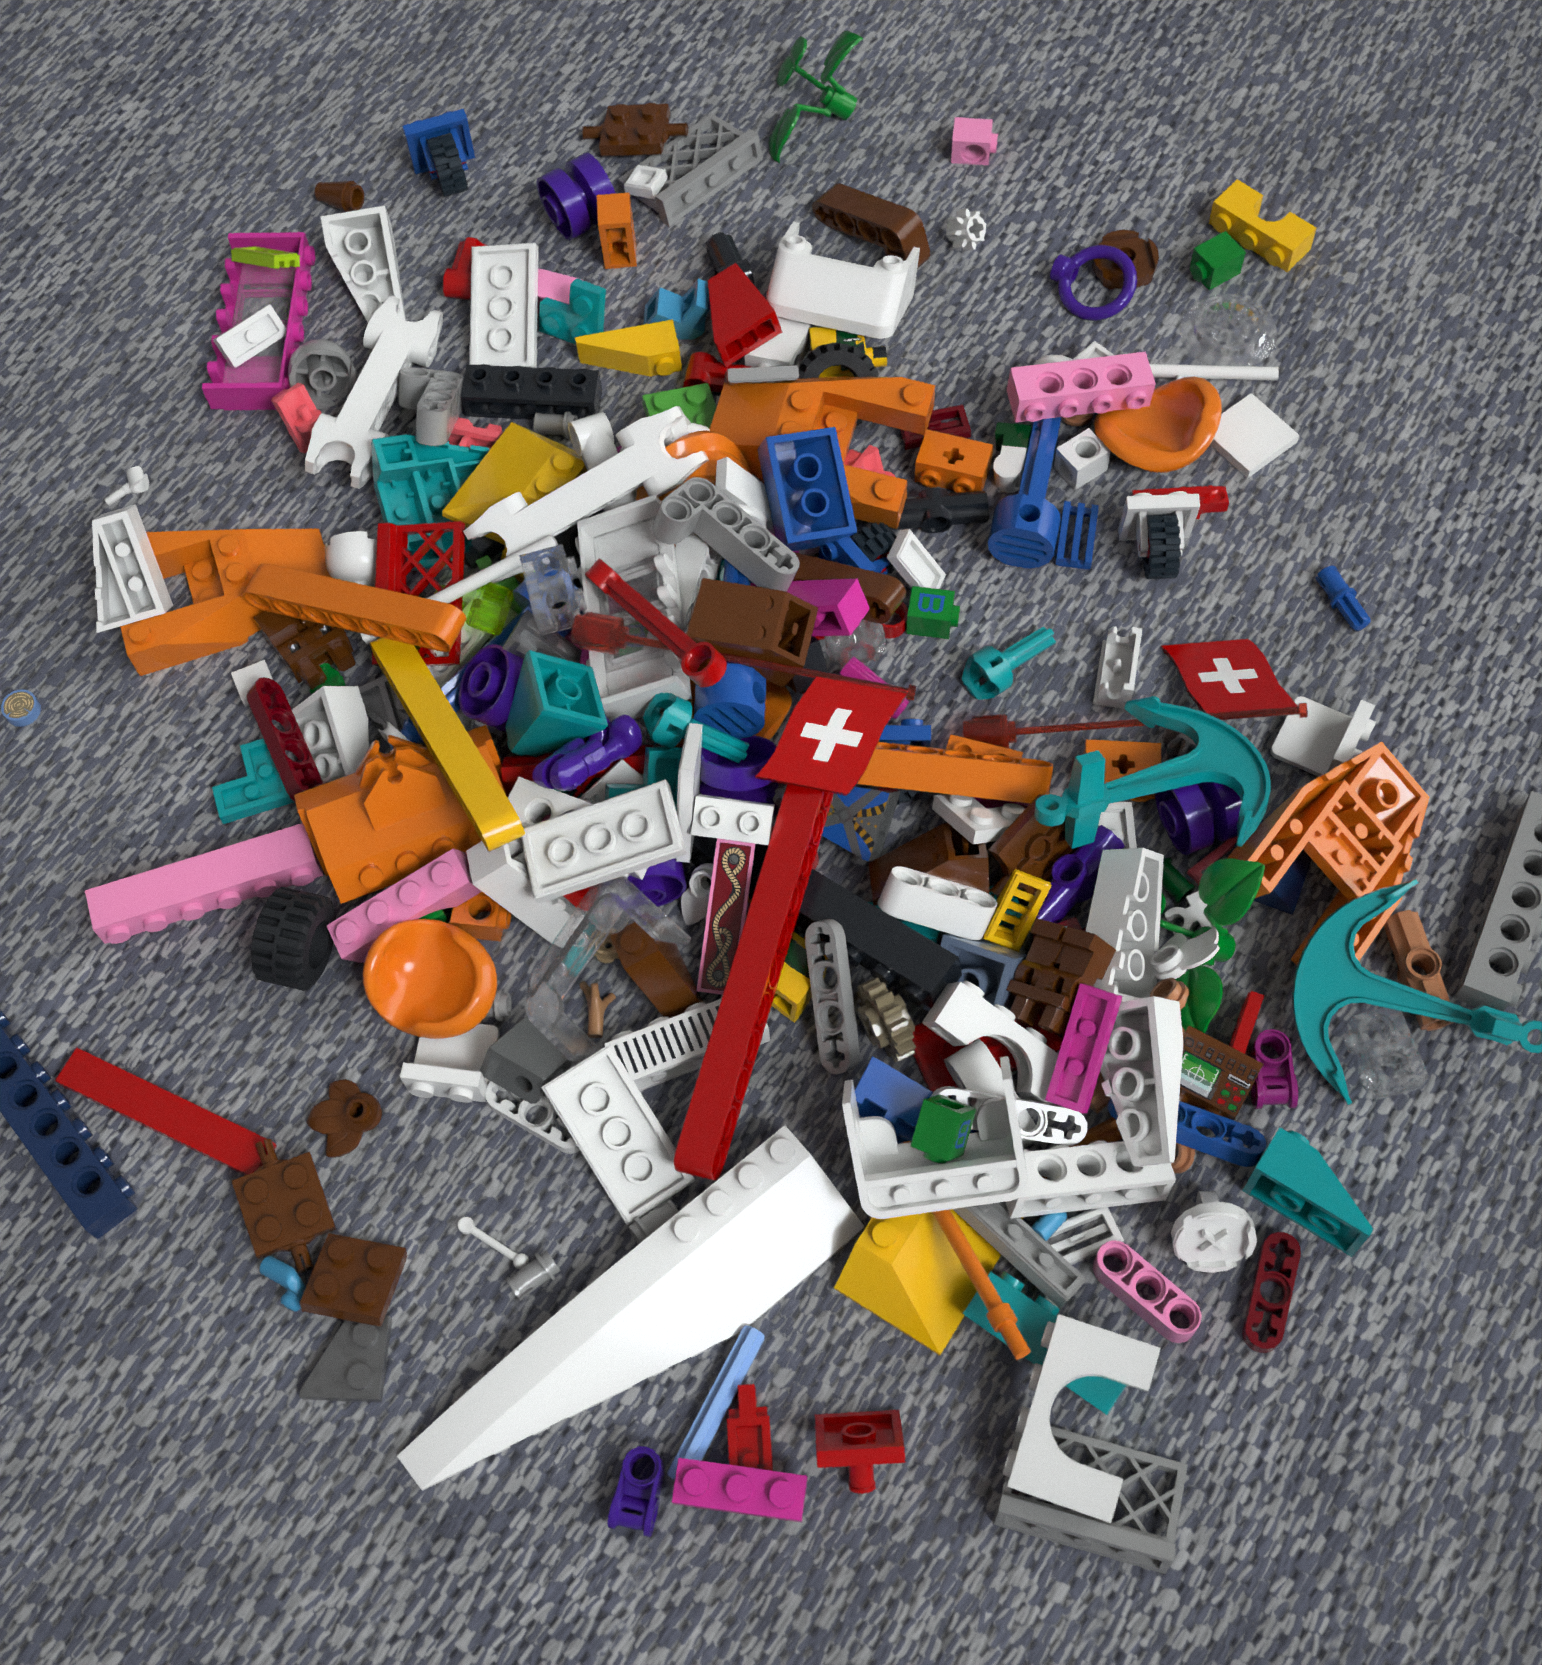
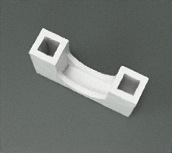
[1003,1314,1160,1523]

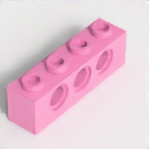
[1007,352,1156,423]

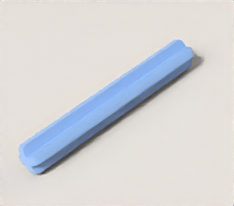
[667,1325,765,1481]

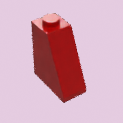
[708,263,782,367]

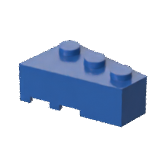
[855,1056,979,1144]

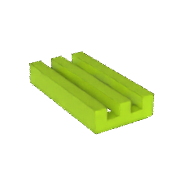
[231,246,300,269]

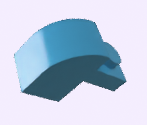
[643,278,711,340]

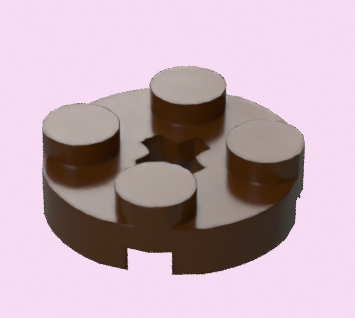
[1092,230,1159,289]

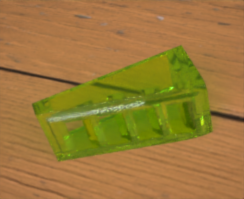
[466,582,514,636]

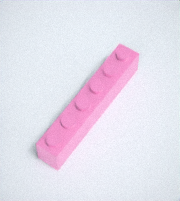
[85,823,324,944]

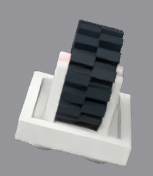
[1118,491,1200,579]

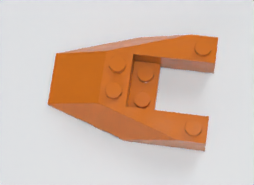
[709,377,936,529]
[120,528,332,676]
[1228,742,1430,966]

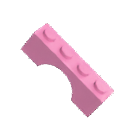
[326,849,482,963]

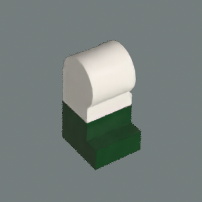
[993,422,1031,493]

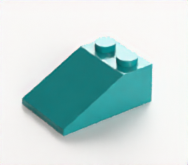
[1242,1127,1374,1257]

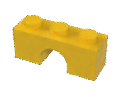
[1209,179,1317,272]

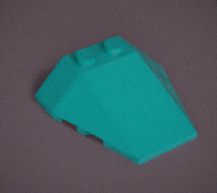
[371,434,491,572]

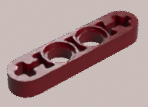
[246,677,324,802]

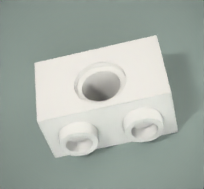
[691,794,775,845]

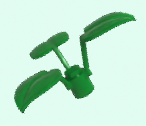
[769,30,863,163]
[1160,858,1265,1033]

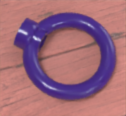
[1050,245,1137,321]

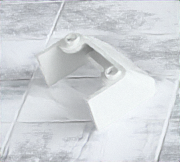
[766,222,920,339]
[842,1056,1028,1219]

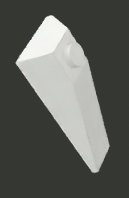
[321,206,406,323]
[292,686,369,784]
[1100,996,1183,1167]

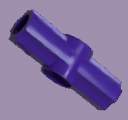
[1034,825,1125,923]

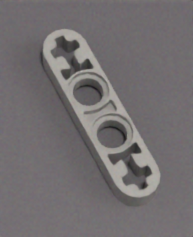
[805,919,860,1074]

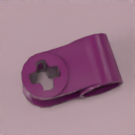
[1248,1029,1298,1109]

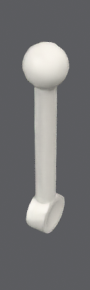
[458,1217,529,1270]

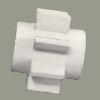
[946,208,986,251]

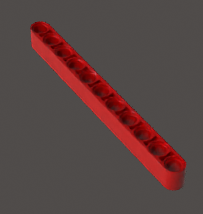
[674,784,834,1181]

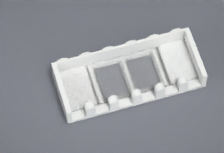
[575,494,692,722]

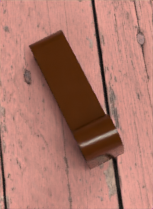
[812,183,930,269]
[793,552,906,624]

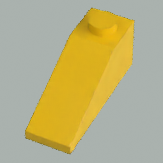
[575,319,682,377]

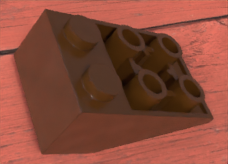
[685,578,818,687]
[869,823,989,906]

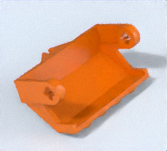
[294,725,506,904]

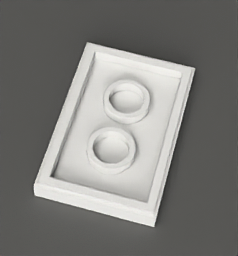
[675,723,703,863]

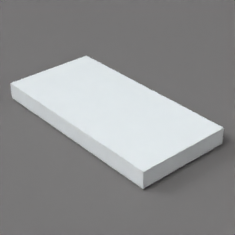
[469,243,538,368]
[521,780,687,904]
[541,1044,695,1225]

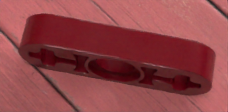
[1242,1232,1301,1353]

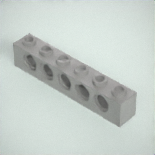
[1454,791,1542,1011]

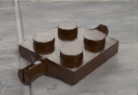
[582,103,688,156]
[989,794,1079,900]
[232,1139,337,1273]

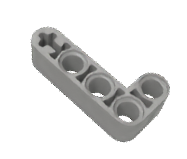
[399,367,463,446]
[652,477,800,592]

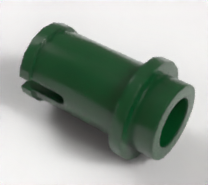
[1162,857,1195,903]

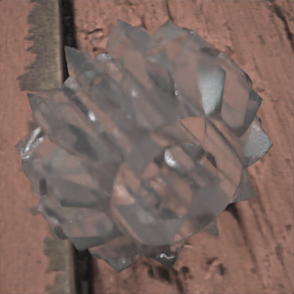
[824,620,886,667]

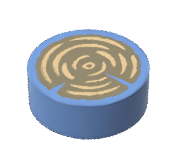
[1,690,41,727]

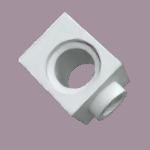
[1054,428,1111,490]

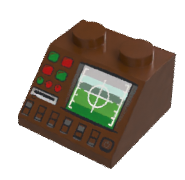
[1179,1026,1263,1120]

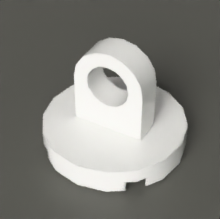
[1171,1191,1257,1273]

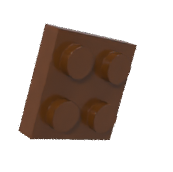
[300,1233,408,1327]

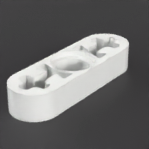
[485,1081,580,1154]

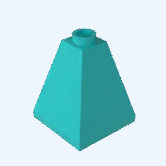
[505,650,608,757]

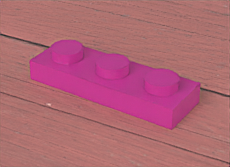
[1045,983,1123,1113]
[672,1458,808,1523]

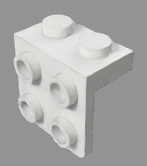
[1271,697,1376,777]
[400,1024,500,1103]

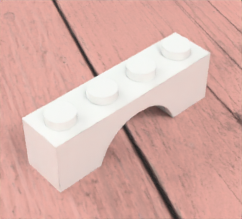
[922,981,1060,1115]

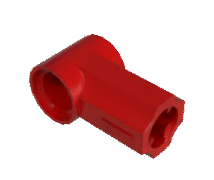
[443,237,487,300]
[683,352,752,393]

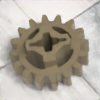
[857,978,916,1062]

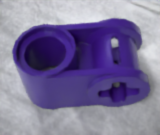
[608,1446,665,1537]

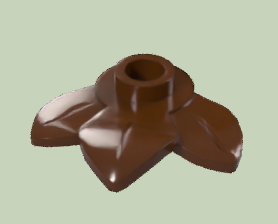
[306,1079,382,1158]

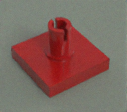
[815,1410,905,1494]

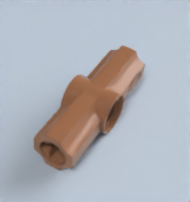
[1384,910,1454,1031]

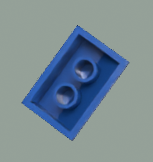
[757,427,857,551]

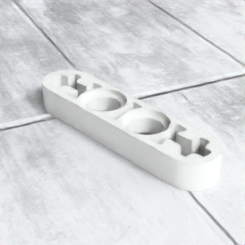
[931,1086,1087,1146]

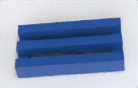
[1055,501,1099,570]

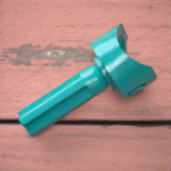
[962,626,1056,700]
[643,693,749,763]

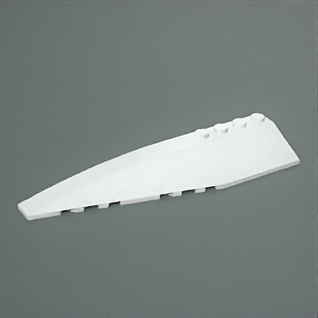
[397,1125,865,1491]

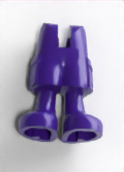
[533,714,642,791]

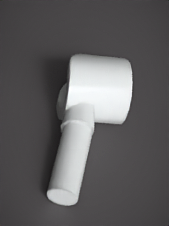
[104,466,149,506]

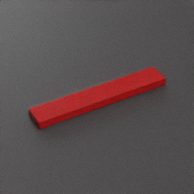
[55,1047,277,1175]

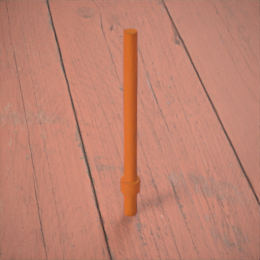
[903,1141,1031,1360]

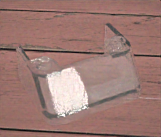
[526,877,692,1061]

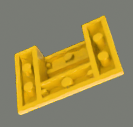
[442,422,587,546]
[834,1209,1024,1356]

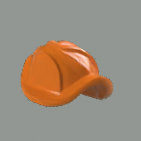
[363,919,497,1039]

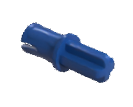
[1315,565,1371,632]

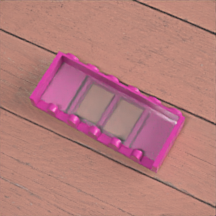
[202,232,316,410]

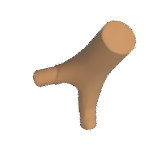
[579,981,616,1038]

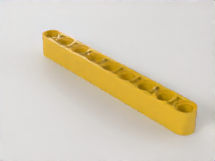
[369,638,525,852]

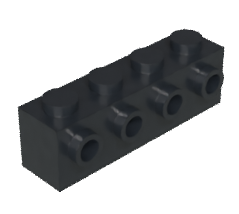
[460,364,602,420]

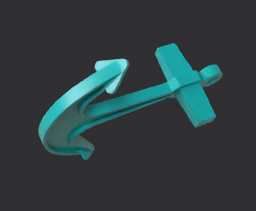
[1034,696,1271,849]
[1292,878,1542,1105]

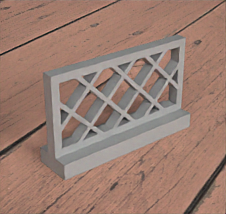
[618,113,763,227]
[994,1418,1188,1574]

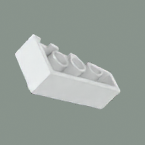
[1086,848,1164,1002]

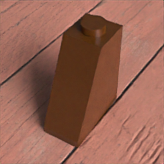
[610,917,703,1018]

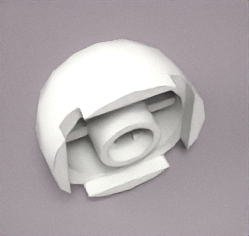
[325,531,377,587]

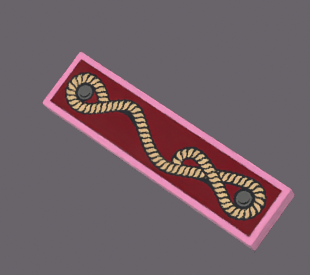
[697,838,756,995]

